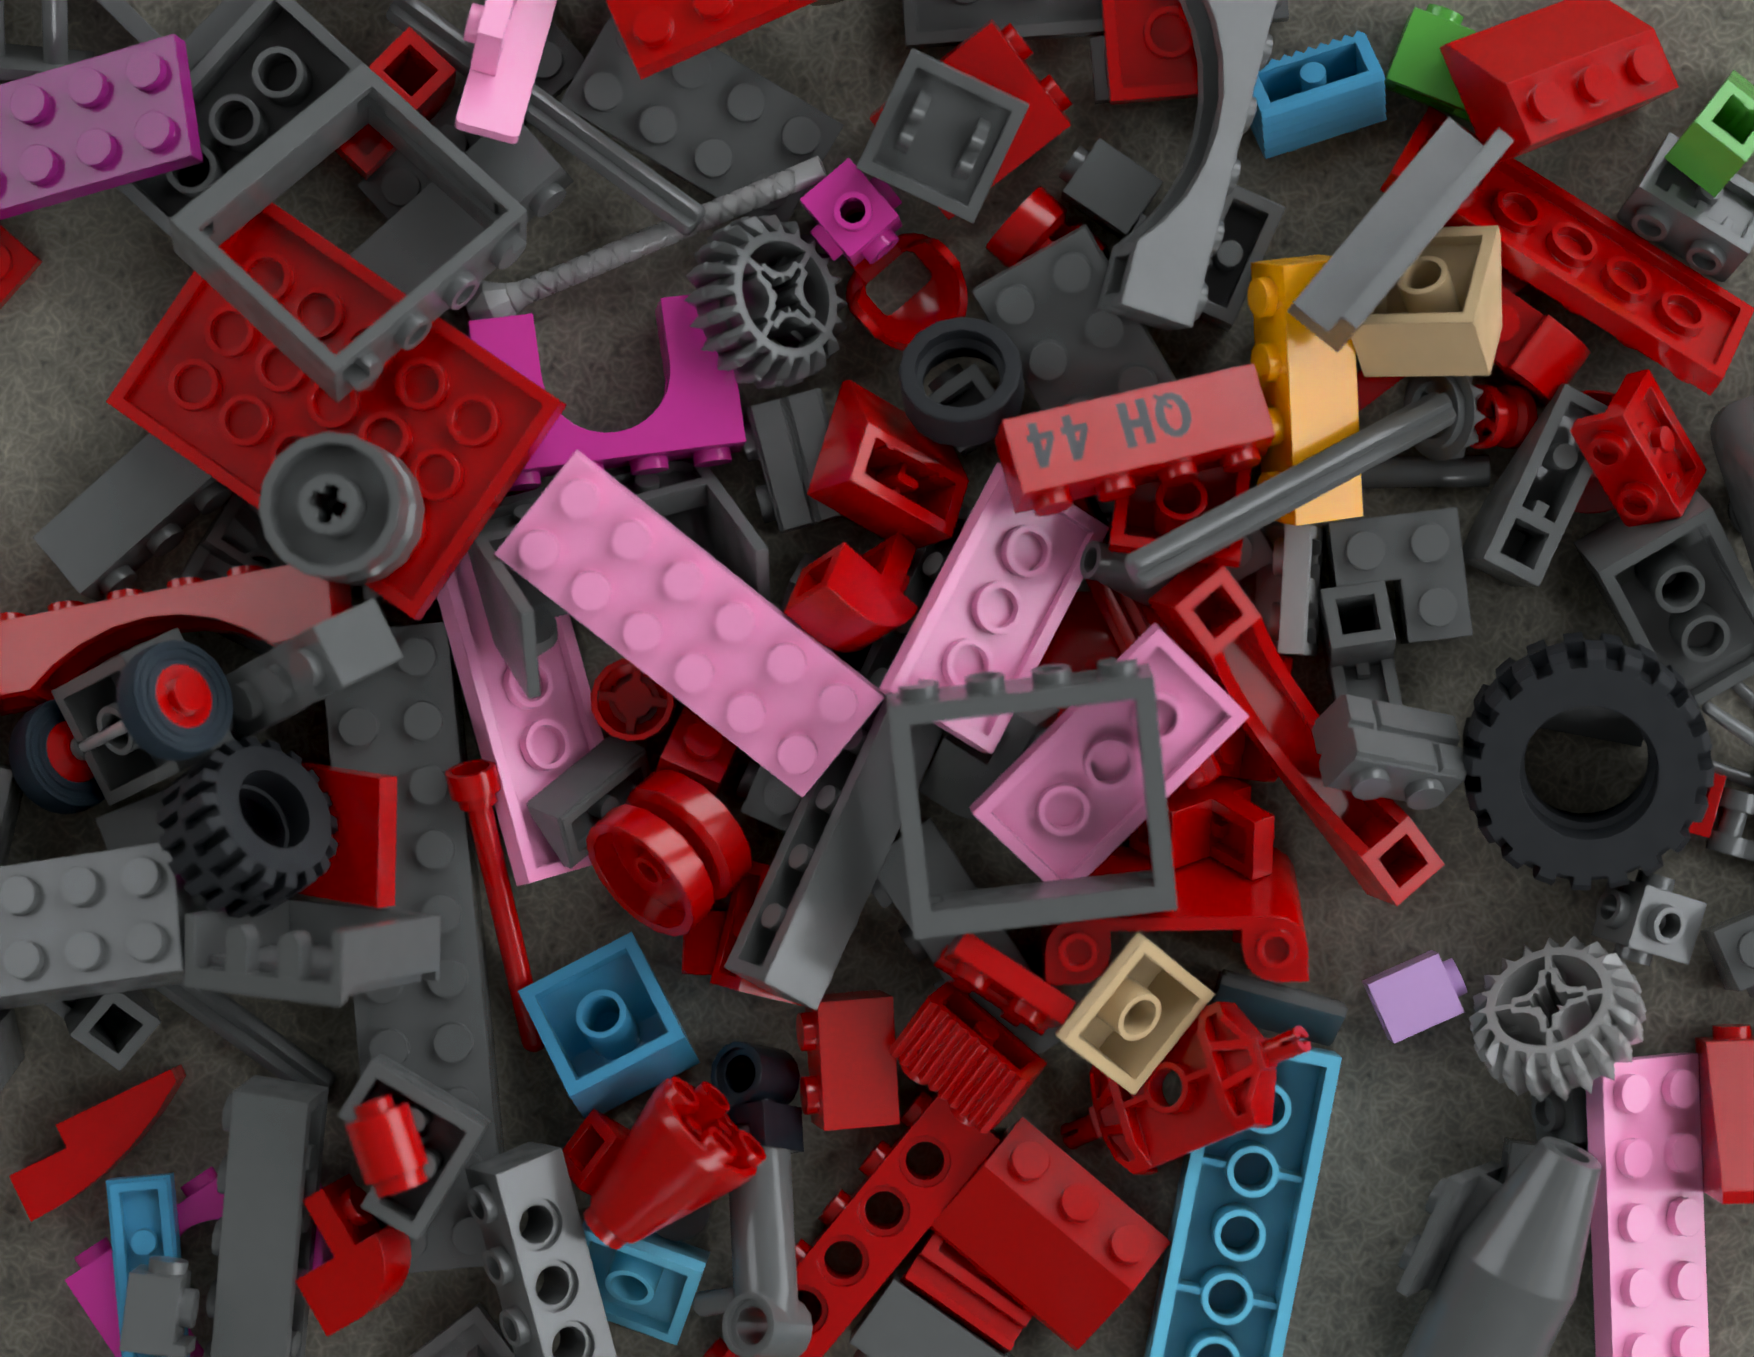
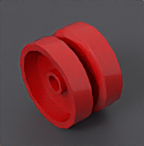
[586,769,752,937]

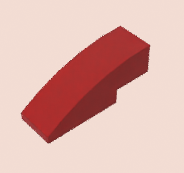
[9,1064,187,1222]

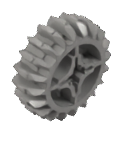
[1469,936,1647,1102]

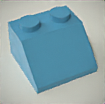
[518,932,700,1119]

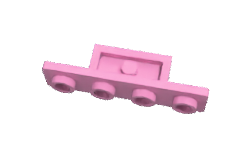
[455,0,557,144]

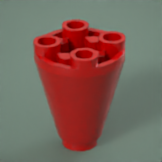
[584,1077,766,1250]

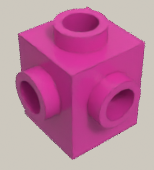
[800,158,903,267]

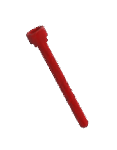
[445,759,545,1052]

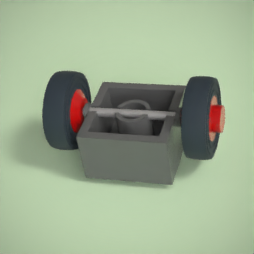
[9,628,234,814]

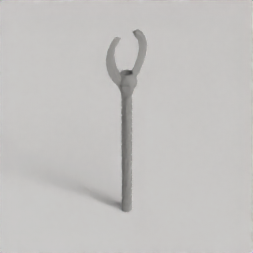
[466,156,827,321]

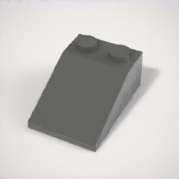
[1573,490,1754,706]

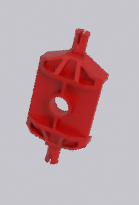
[1061,1001,1311,1175]

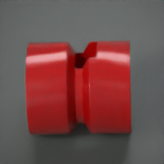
[985,186,1107,268]
[590,658,678,741]

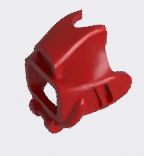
[846,233,968,351]

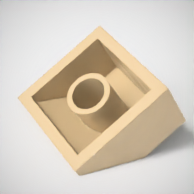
[1351,226,1502,377]
[1055,931,1215,1095]

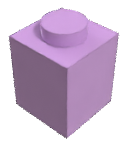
[1362,950,1468,1043]

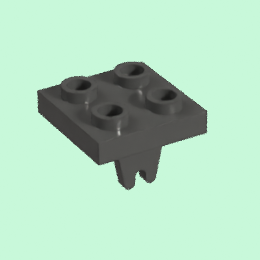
[856,48,1029,223]

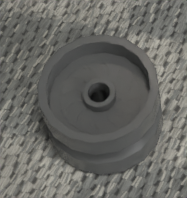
[259,432,425,586]

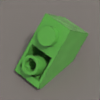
[1664,70,1754,197]

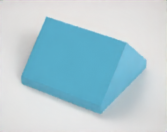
[582,1219,710,1346]

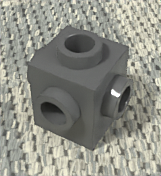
[1591,869,1707,967]

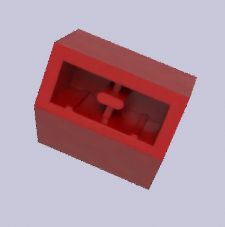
[807,379,969,548]

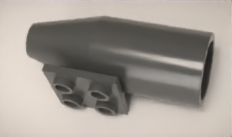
[1396,1136,1602,1357]

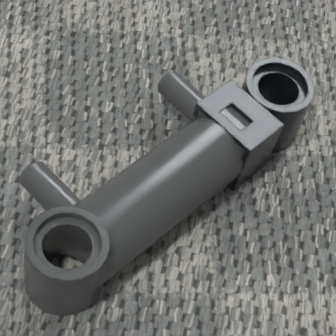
[693,1041,813,1357]

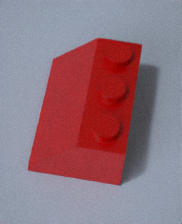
[1439,0,1679,166]
[929,1117,1171,1351]

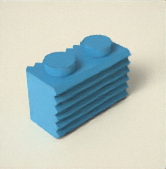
[1250,31,1387,159]

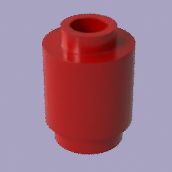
[345,1094,429,1198]

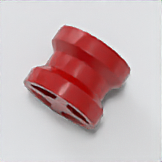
[1469,384,1538,449]

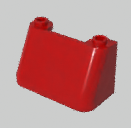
[1040,847,1309,985]

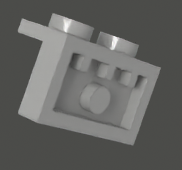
[1255,524,1325,656]

